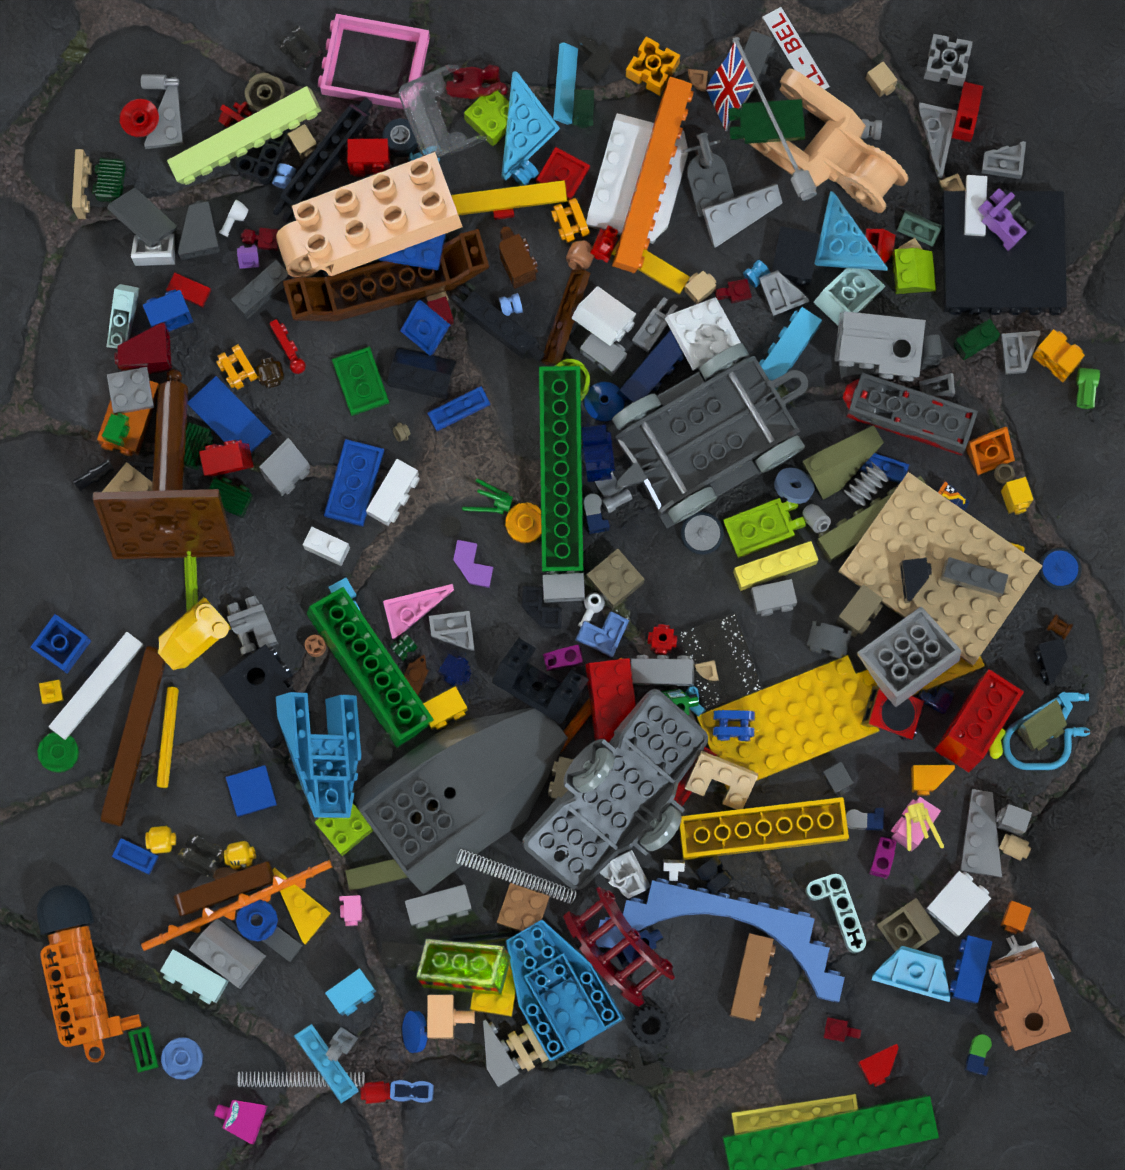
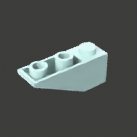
[106,284,139,349]

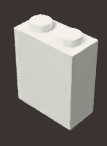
[572,286,636,346]
[925,871,991,937]

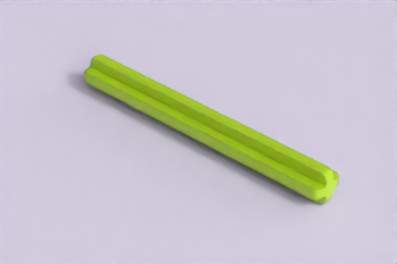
[184,551,198,611]

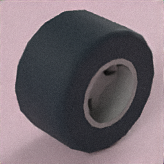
[383,118,419,157]

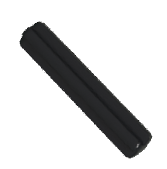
[452,929,514,946]

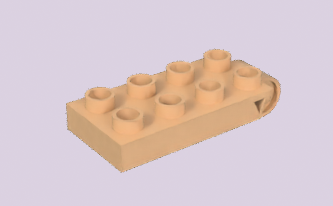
[276,152,463,278]

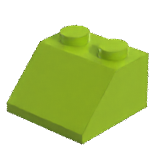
[892,248,936,294]

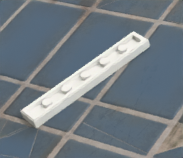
[49,632,144,740]

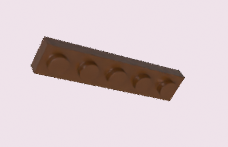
[541,270,591,365]

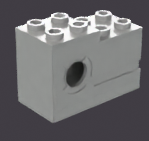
[835,311,926,381]

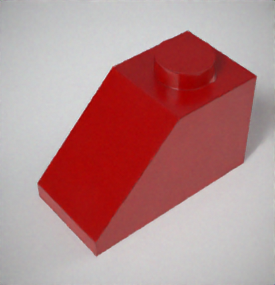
[865,229,895,263]
[857,1044,899,1087]

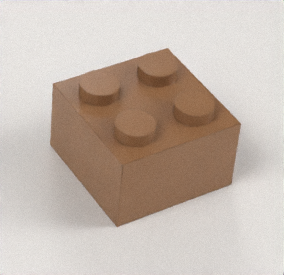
[497,883,550,932]

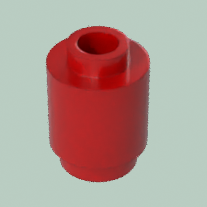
[360,1081,391,1104]

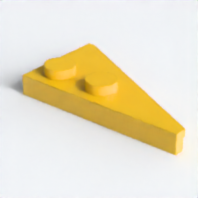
[272,868,331,945]

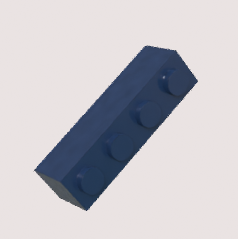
[617,330,685,404]

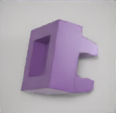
[237,245,259,268]

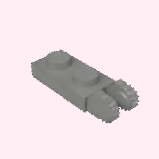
[632,297,678,353]

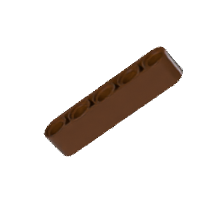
[173,861,274,916]

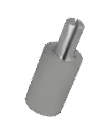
[141,74,179,89]

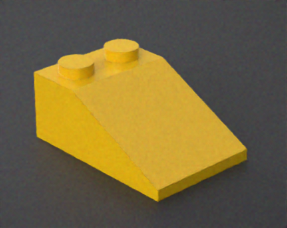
[470,951,516,1017]

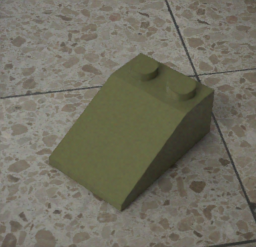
[1017,699,1067,751]

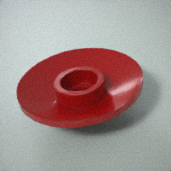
[120,99,159,137]

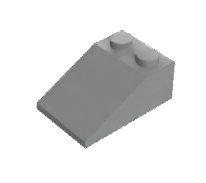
[259,438,310,496]

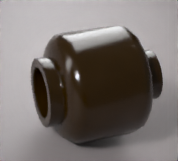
[256,358,285,388]

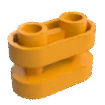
[551,198,590,243]
[216,344,258,390]

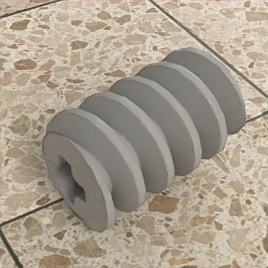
[844,461,889,506]

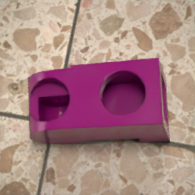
[543,645,584,671]
[869,836,897,879]

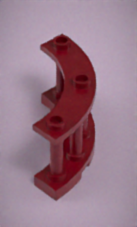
[563,887,675,1007]

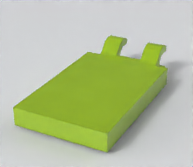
[723,498,806,558]

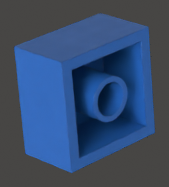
[31,614,91,674]

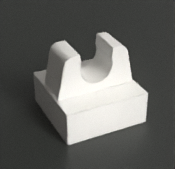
[663,859,685,881]

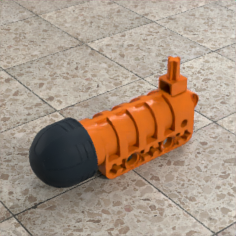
[37,885,141,1062]

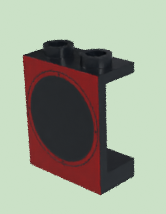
[861,685,924,741]

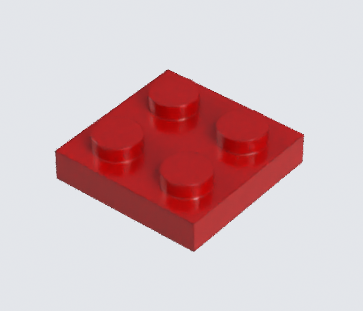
[536,147,590,200]

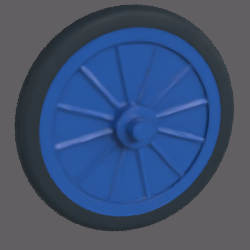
[1039,548,1082,590]

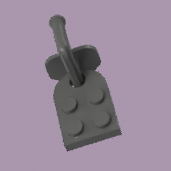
[680,132,735,217]

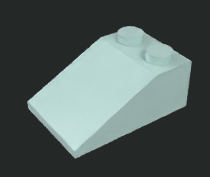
[813,268,885,325]

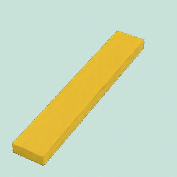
[451,180,567,215]

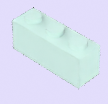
[160,950,229,1004]

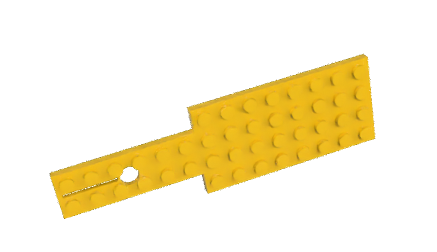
[696,655,985,790]

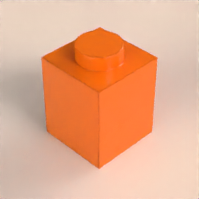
[1001,901,1031,935]

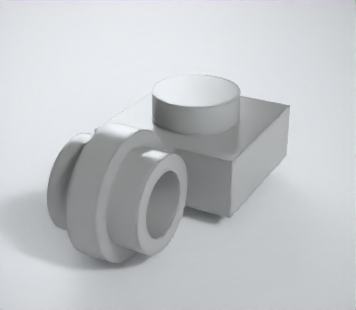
[326,1027,358,1062]

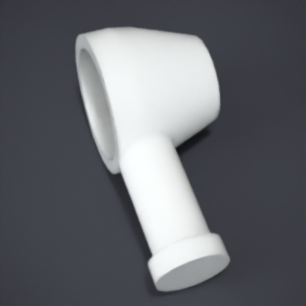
[219,200,249,237]
[578,592,605,627]

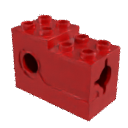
[935,669,1024,772]

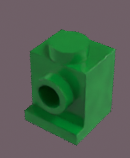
[102,413,130,447]

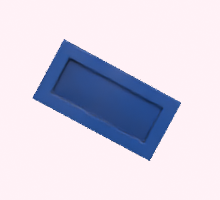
[112,838,159,875]

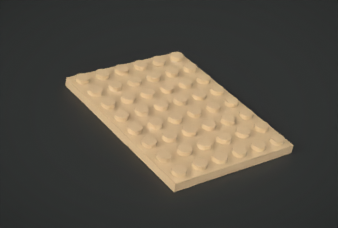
[838,472,1042,666]

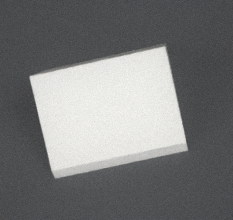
[131,234,175,266]

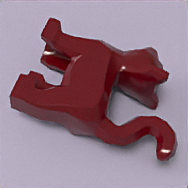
[446,65,508,100]

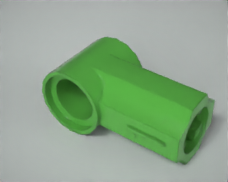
[1076,367,1100,409]

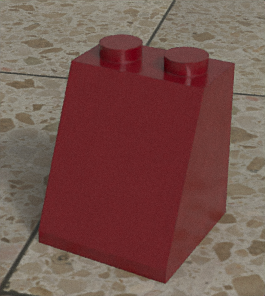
[114,323,172,374]

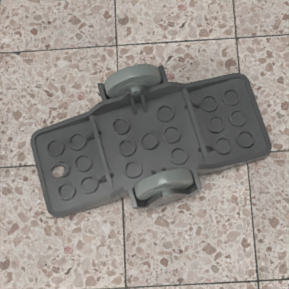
[522,689,708,890]

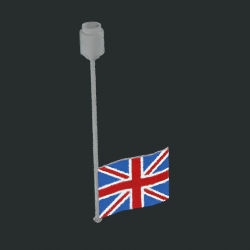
[706,37,817,201]

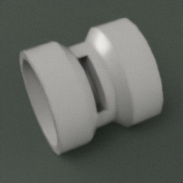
[861,119,882,140]

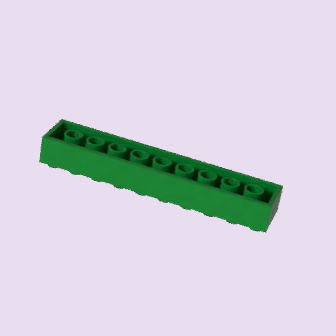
[539,366,583,572]
[722,1095,939,1170]

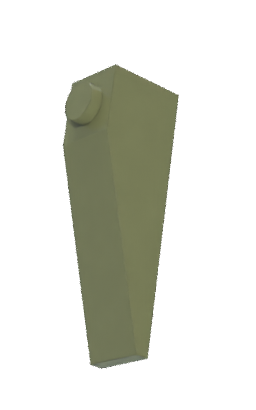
[803,425,884,500]

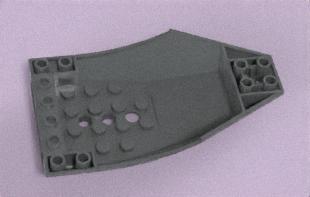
[354,707,568,894]

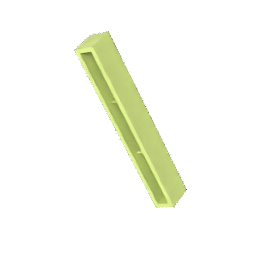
[167,86,322,185]

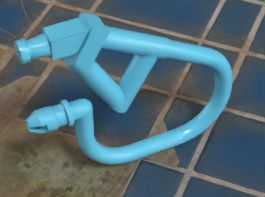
[1003,692,1090,770]

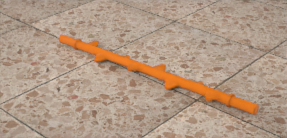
[141,860,332,951]

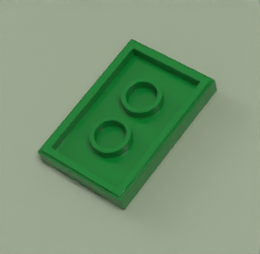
[332,346,389,416]

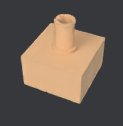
[427,995,475,1039]

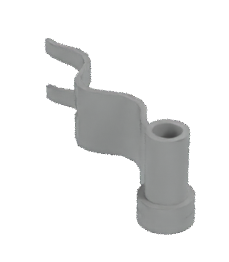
[582,434,633,514]

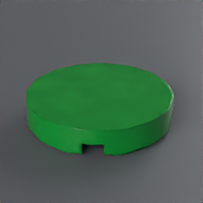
[37,732,79,773]

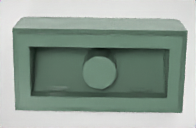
[897,210,942,247]

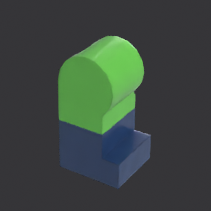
[964,1034,992,1076]

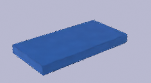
[188,376,272,453]
[324,439,384,527]

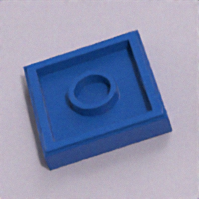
[400,300,450,356]
[226,765,277,817]

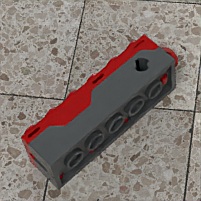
[843,373,978,456]

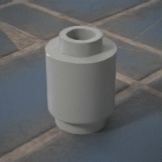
[802,504,831,533]

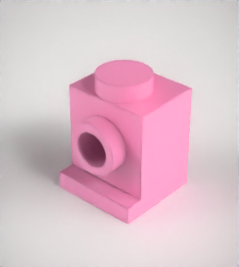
[339,895,362,926]

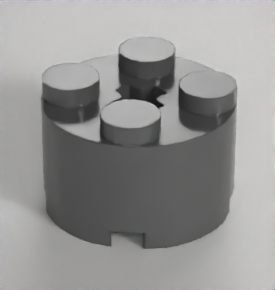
[807,621,852,659]

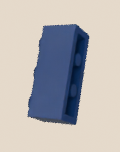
[949,935,992,1004]

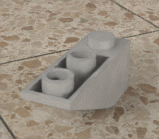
[483,1020,521,1087]

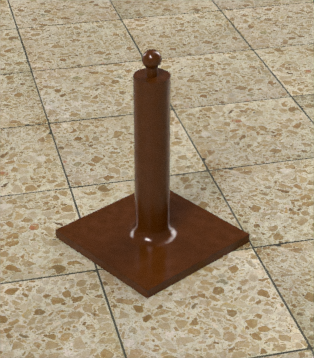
[93,369,235,559]

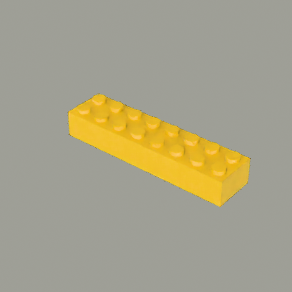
[679,797,849,860]

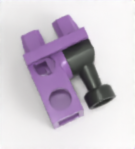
[978,189,1036,251]

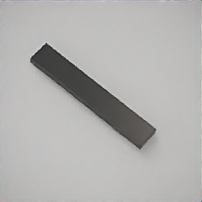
[191,871,303,963]

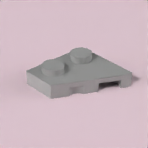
[981,141,1026,179]
[759,270,809,316]

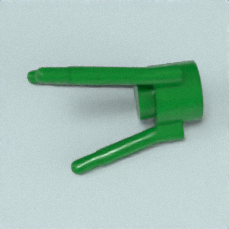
[462,479,513,514]

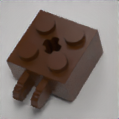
[499,226,538,289]

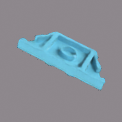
[872,946,951,1002]

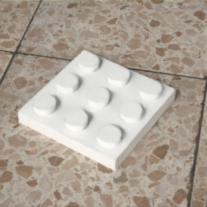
[665,297,741,371]

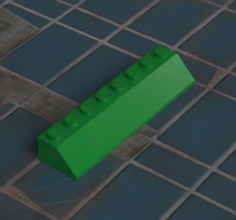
[307,587,434,748]

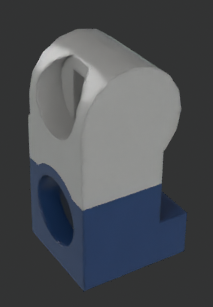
[584,494,610,535]
[846,808,884,831]

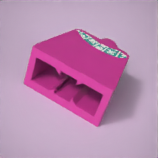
[214,1100,268,1144]

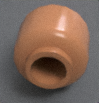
[566,240,595,270]

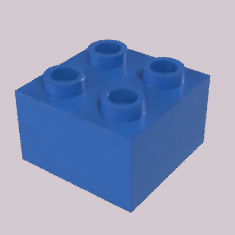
[143,290,194,332]

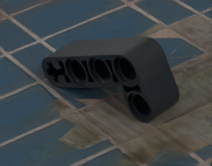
[236,128,294,185]

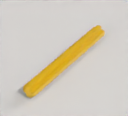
[157,687,179,788]

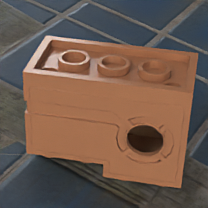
[988,946,1071,1051]

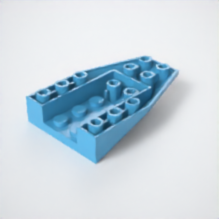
[506,920,625,1061]

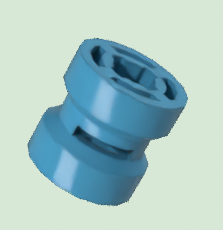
[511,159,539,186]
[743,260,770,288]

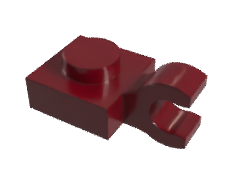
[715,279,752,303]
[824,1017,861,1042]

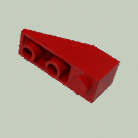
[951,82,983,142]

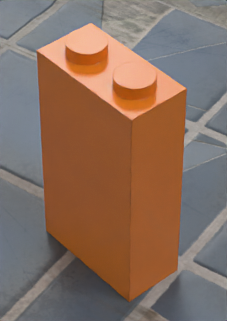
[97,381,159,456]

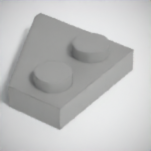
[1001,331,1040,375]
[429,611,475,651]

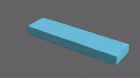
[553,43,578,125]
[294,1024,359,1103]

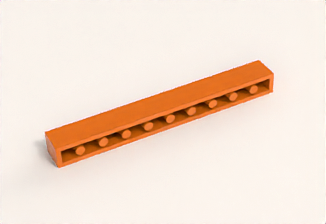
[612,77,694,273]

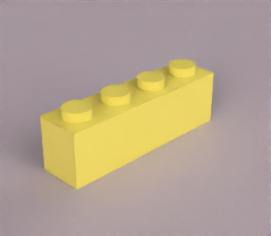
[733,541,818,591]

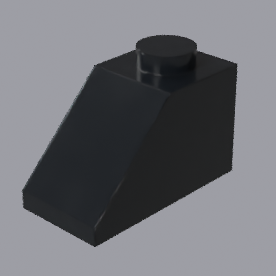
[900,558,932,603]

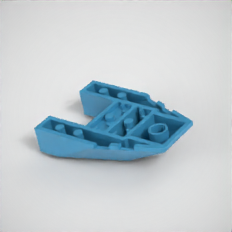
[276,692,361,818]

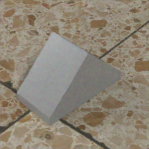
[919,373,955,401]

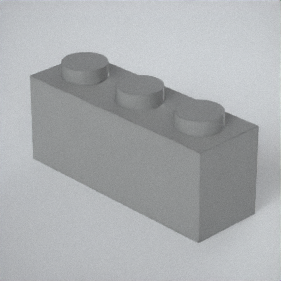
[631,655,695,686]
[405,885,472,929]

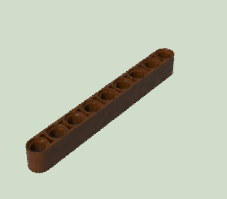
[101,646,166,827]

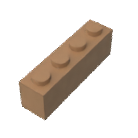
[730,933,776,1022]

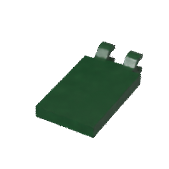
[728,99,805,144]

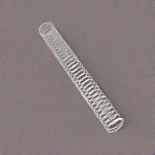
[456,849,576,905]
[238,1071,365,1087]

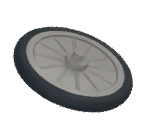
[681,512,724,555]

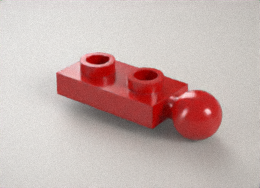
[270,319,306,374]

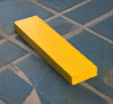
[612,242,690,295]

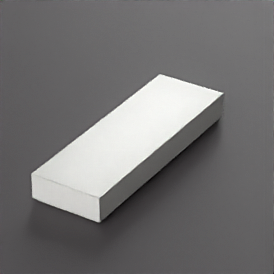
[964,175,987,236]

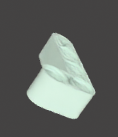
[806,874,866,953]

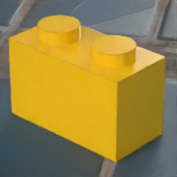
[1001,477,1034,515]
[423,686,468,730]

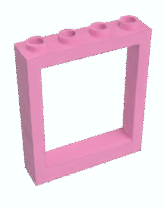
[318,14,430,111]

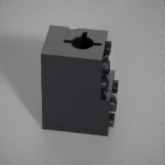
[219,644,311,749]

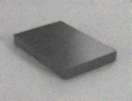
[107,188,178,247]

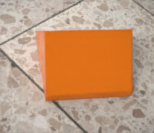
[966,426,1015,475]

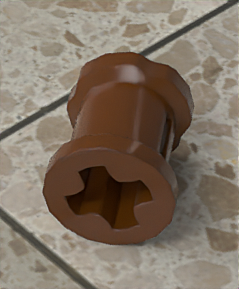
[1046,614,1073,640]

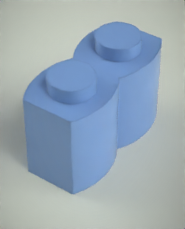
[390,1080,434,1103]

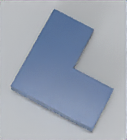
[575,612,629,657]

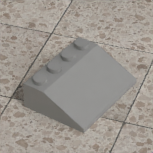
[857,606,961,707]

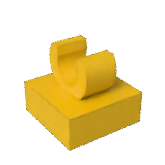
[39,680,64,704]

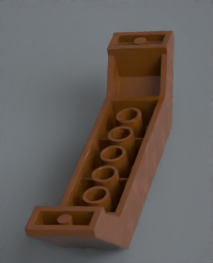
[283,229,489,321]

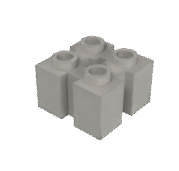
[924,34,973,87]

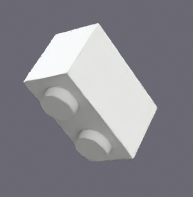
[303,527,350,566]

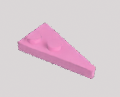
[383,584,454,640]

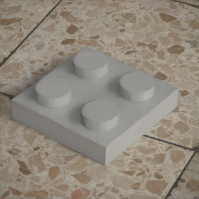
[107,367,154,415]

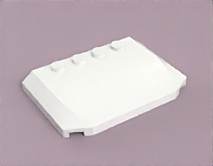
[586,113,688,244]

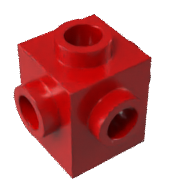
[647,624,677,655]

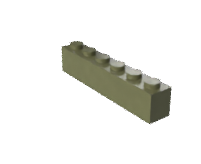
[816,476,927,563]

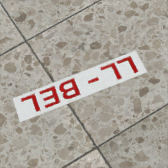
[763,7,830,90]

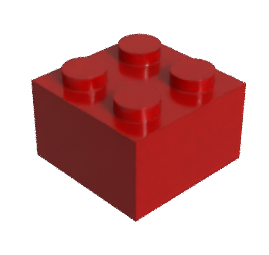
[348,139,390,177]
[199,440,254,476]

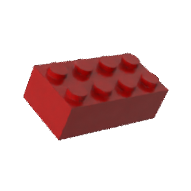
[585,658,636,743]

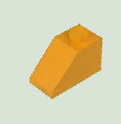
[911,765,955,796]

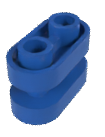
[713,710,755,741]

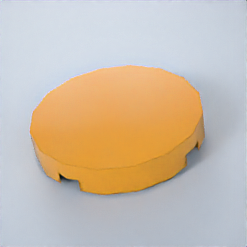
[505,503,542,543]

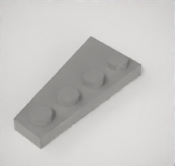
[702,184,782,248]
[960,789,1002,878]

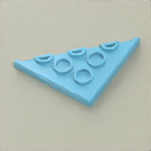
[501,71,560,180]
[814,191,888,271]

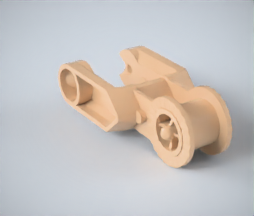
[743,69,908,213]

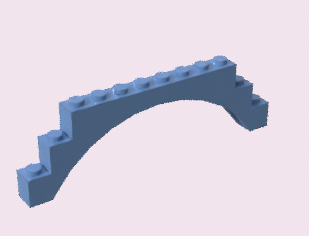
[596,878,845,1003]

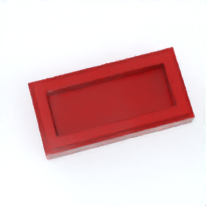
[166,272,211,308]

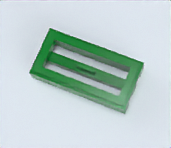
[128,1026,159,1073]

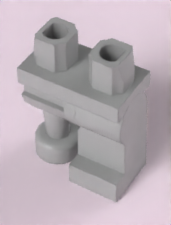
[227,595,278,656]

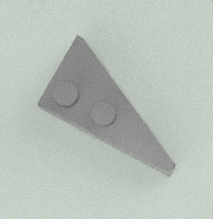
[144,77,183,149]
[918,103,957,178]

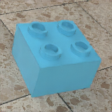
[325,968,376,1016]

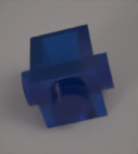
[438,654,472,686]

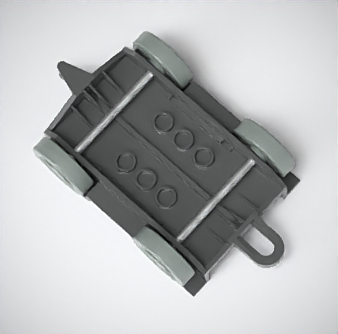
[607,343,808,529]

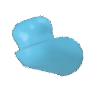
[685,686,706,717]

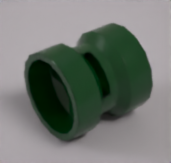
[389,633,418,661]

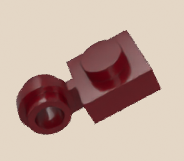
[241,228,279,251]

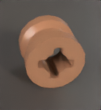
[305,635,326,657]

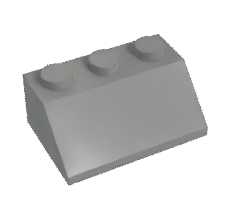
[189,919,266,989]

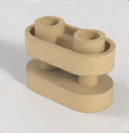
[506,1023,548,1071]

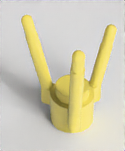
[905,803,944,851]

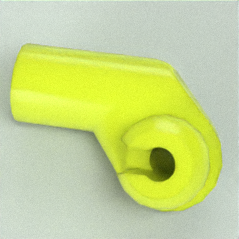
[989,729,1006,759]

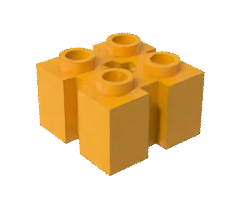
[626,36,680,96]
[1033,329,1085,382]

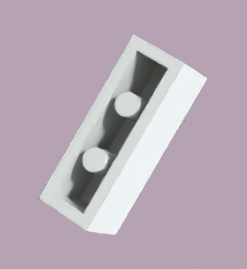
[366,459,420,526]

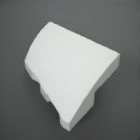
[600,850,651,899]

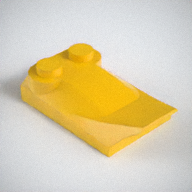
[158,597,231,670]

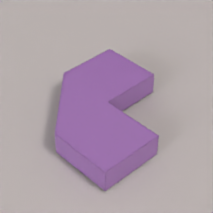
[453,540,493,588]

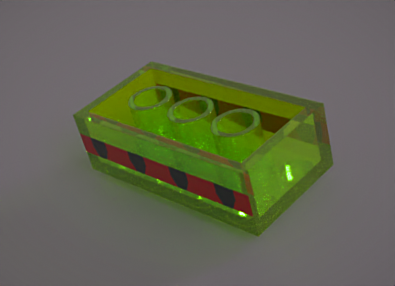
[416,939,511,995]

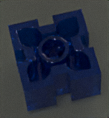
[581,425,615,482]

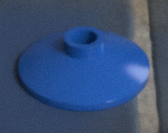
[584,382,625,421]

